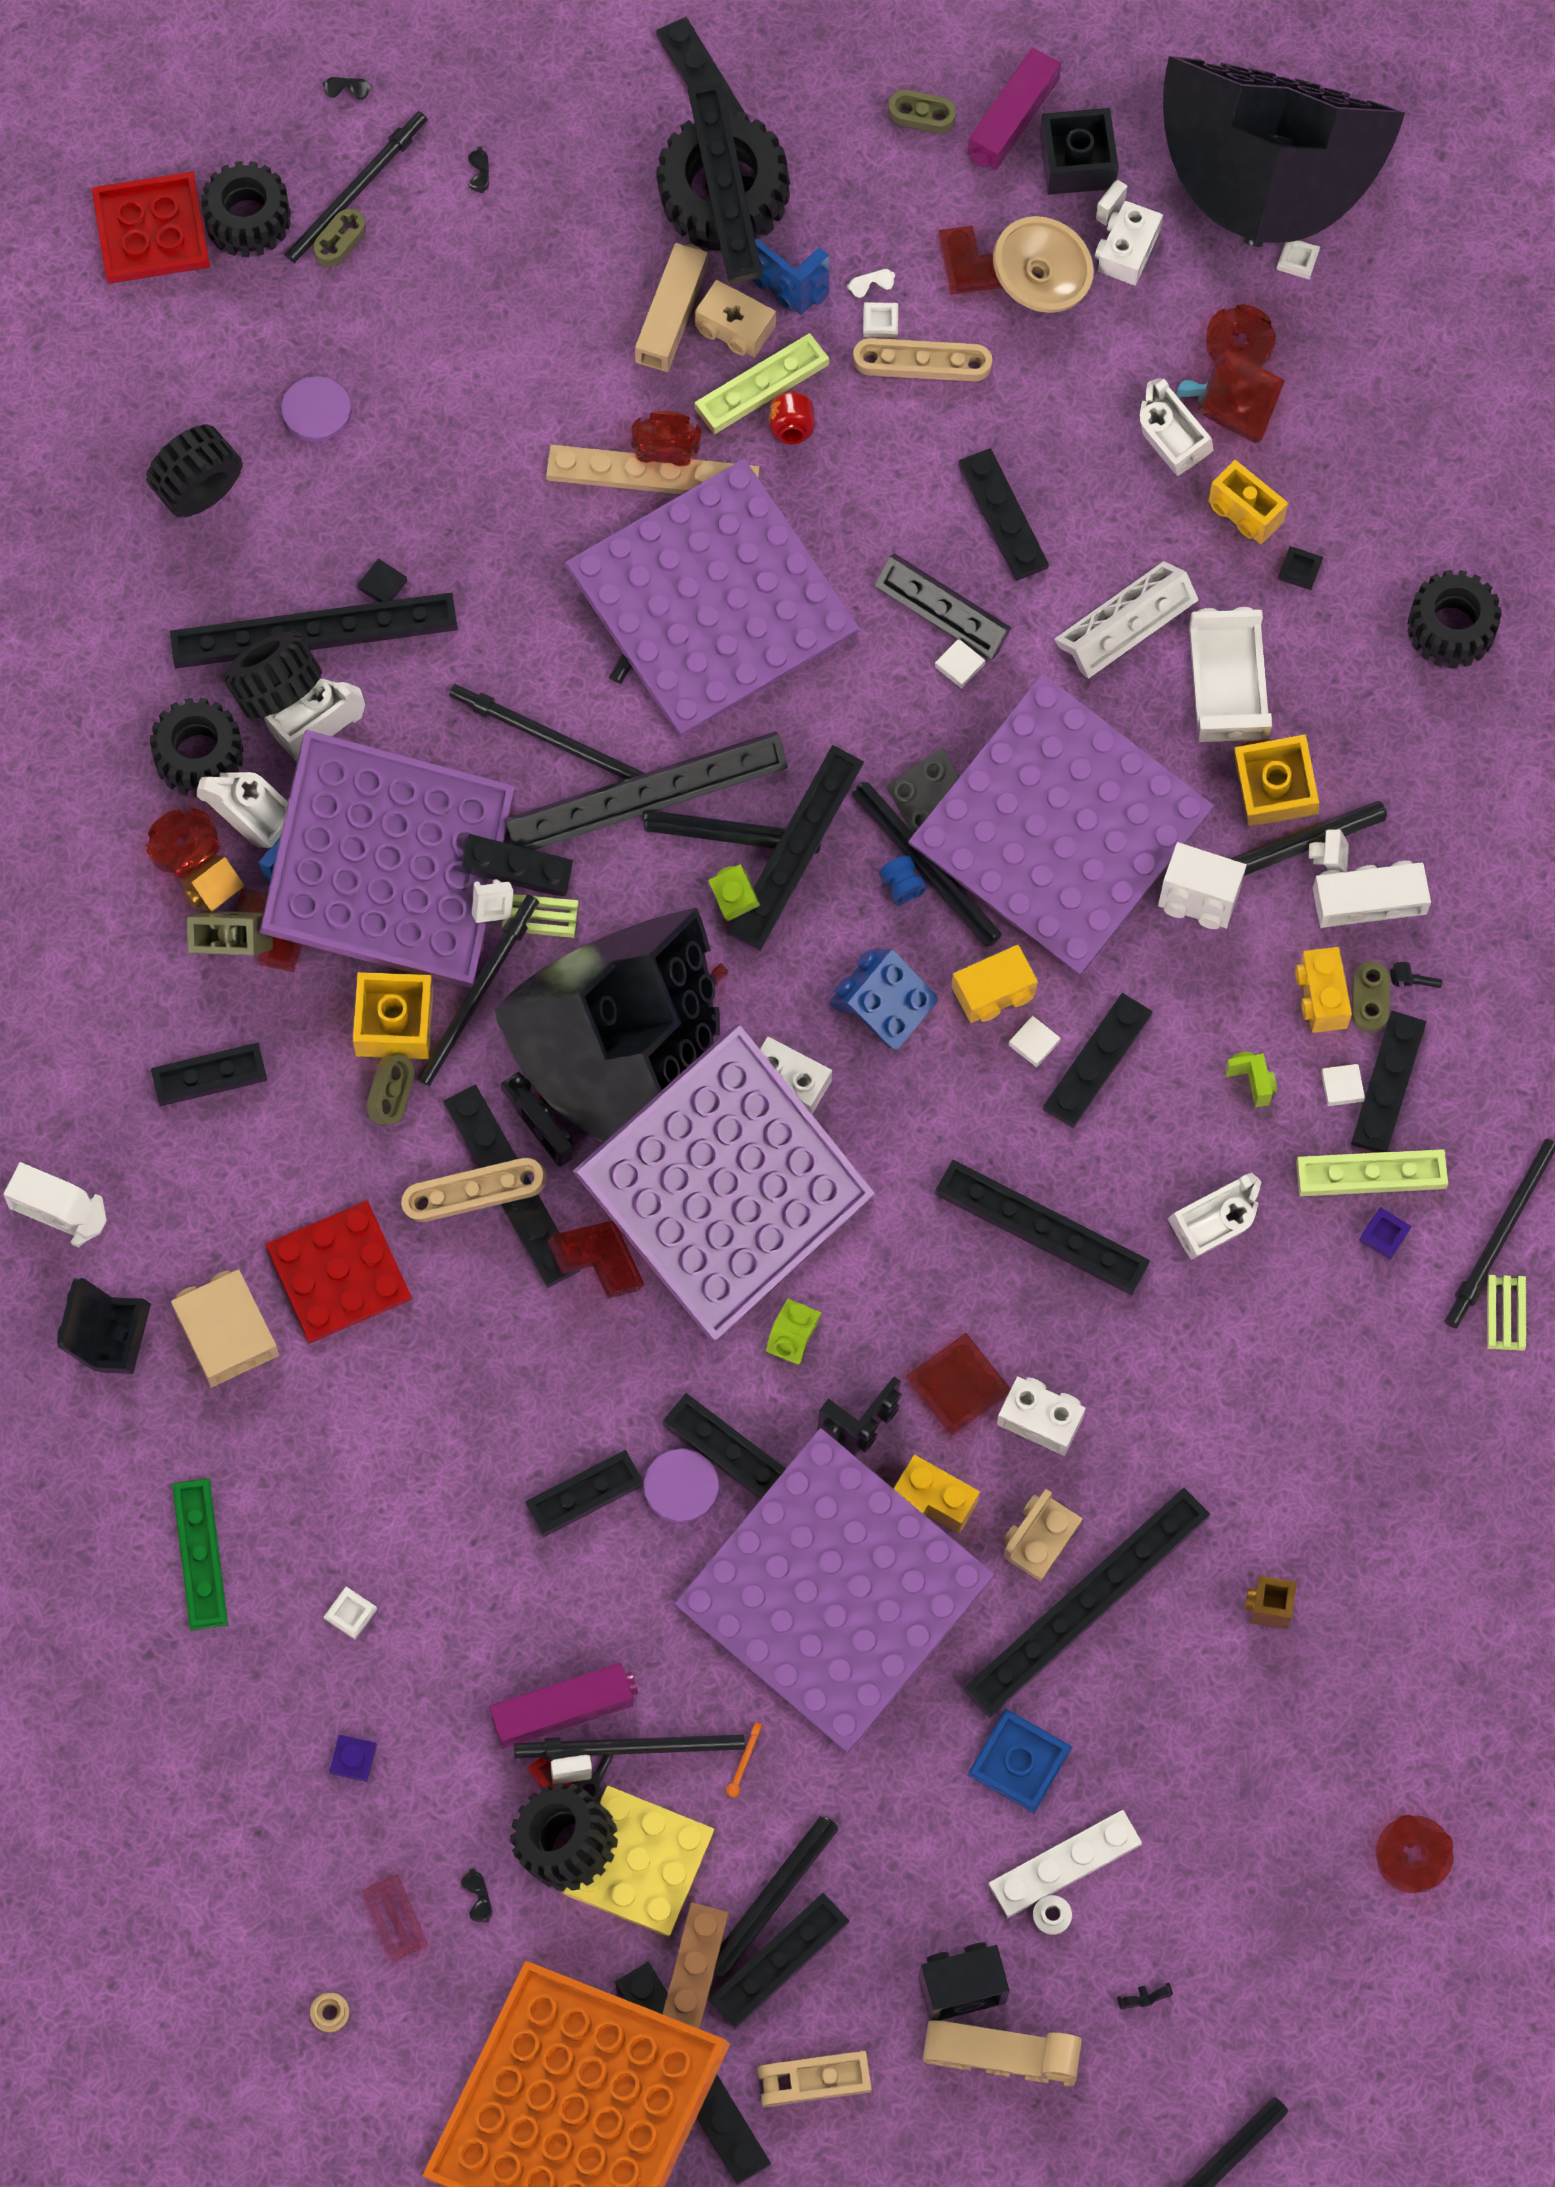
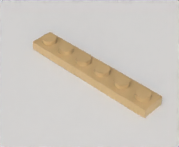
[546,445,760,494]

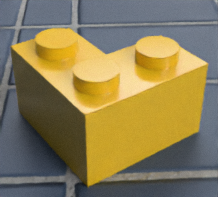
[894,1454,980,1534]

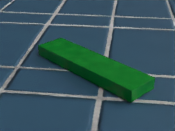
[172,1478,229,1631]

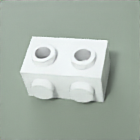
[1094,201,1163,286]
[760,1037,832,1114]
[997,1376,1086,1456]

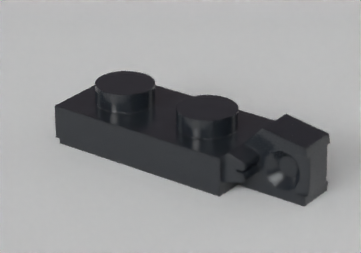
[501,1072,574,1167]

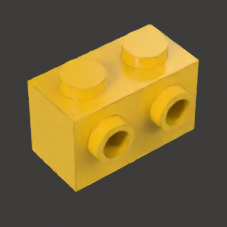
[1208,460,1288,545]
[951,945,1038,1023]
[1295,947,1352,1033]

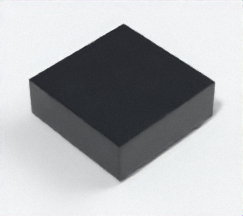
[1278,546,1323,590]
[357,558,407,602]

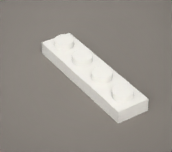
[988,1810,1142,1919]

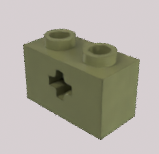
[187,911,273,955]

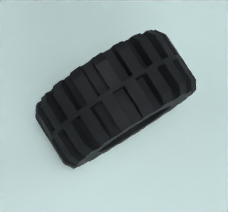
[656,110,790,251]

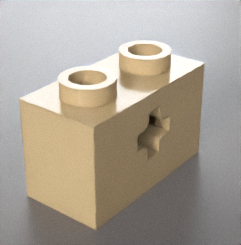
[695,279,776,358]

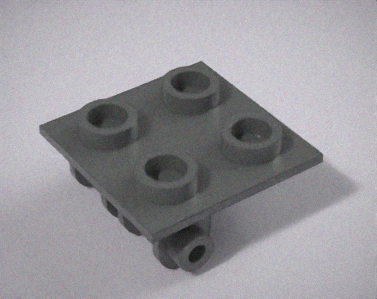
[886,747,960,834]

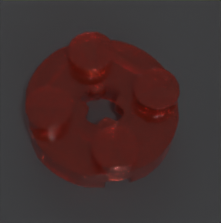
[1206,304,1276,373]
[631,411,701,467]
[146,808,221,878]
[1375,1815,1454,1894]

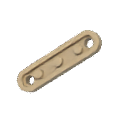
[853,338,992,382]
[401,1158,547,1222]

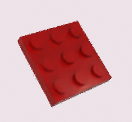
[91,171,210,284]
[265,1200,412,1344]

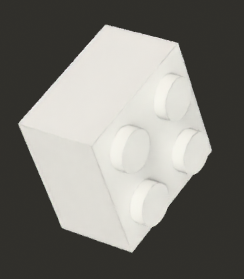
[1158,842,1247,929]

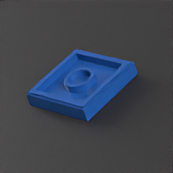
[967,1708,1072,1814]

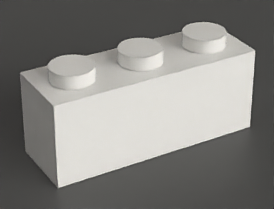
[1313,861,1431,928]

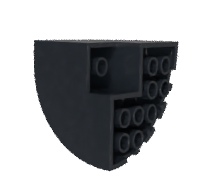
[1163,56,1405,247]
[494,908,720,1141]

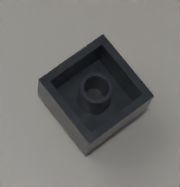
[1039,108,1119,195]
[918,1942,1010,2021]

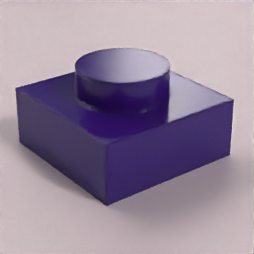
[1359,1207,1412,1260]
[329,1735,377,1782]

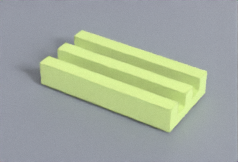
[502,894,579,938]
[1487,1275,1526,1351]

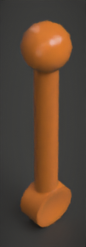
[725,1722,763,1798]

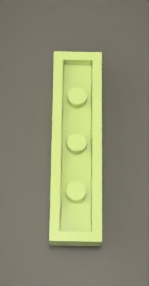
[694,333,829,434]
[1296,1149,1448,1196]

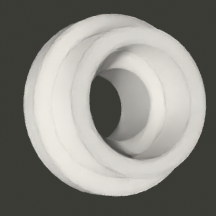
[1033,1895,1072,1935]

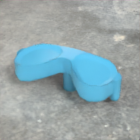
[1177,379,1227,404]

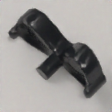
[323,77,372,100]
[468,146,489,193]
[461,1868,493,1923]
[1117,1983,1173,2010]

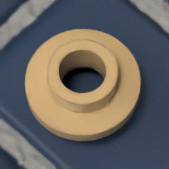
[310,1993,350,2033]

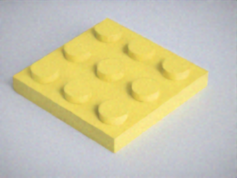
[562,1785,714,1938]

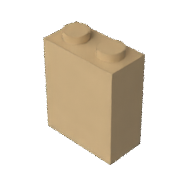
[171,1269,279,1388]

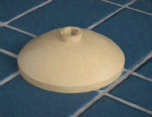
[993,216,1094,313]

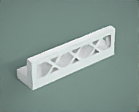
[1054,561,1198,678]

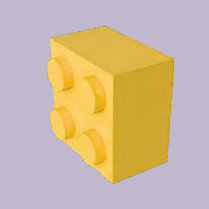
[1234,734,1319,826]
[353,972,433,1059]

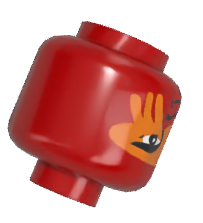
[769,391,815,445]

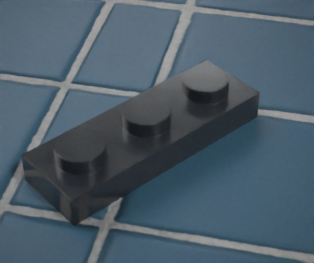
[459,834,573,896]
[151,1042,268,1107]
[525,1450,644,1538]

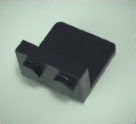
[57,1278,151,1374]
[817,1376,902,1456]

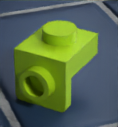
[708,864,760,921]
[1225,1052,1277,1108]
[766,1298,822,1365]

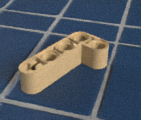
[922,2020,1082,2086]

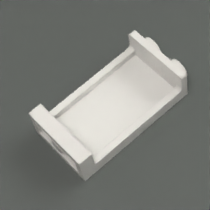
[1189,607,1272,742]

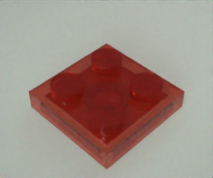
[1197,348,1285,444]
[906,1333,1011,1436]

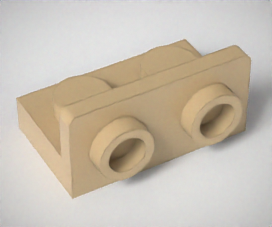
[1001,1489,1083,1582]

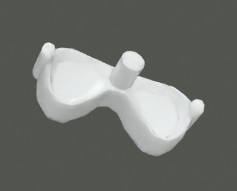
[847,269,895,298]

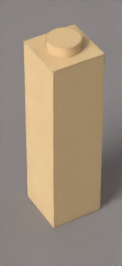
[635,243,708,372]

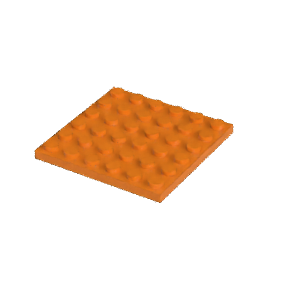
[422,1960,730,2187]

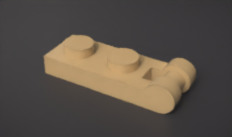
[757,2051,872,2108]

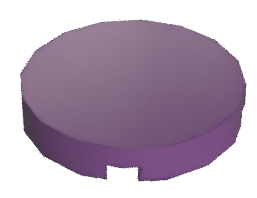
[281,376,352,443]
[644,1448,719,1524]

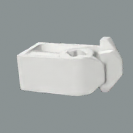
[1140,378,1214,476]
[264,679,365,762]
[197,772,288,848]
[3,1162,107,1248]
[1167,1173,1261,1260]

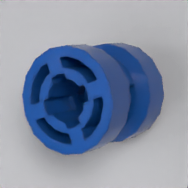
[879,856,927,906]

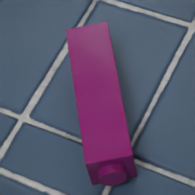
[967,48,1061,170]
[489,1663,638,1749]

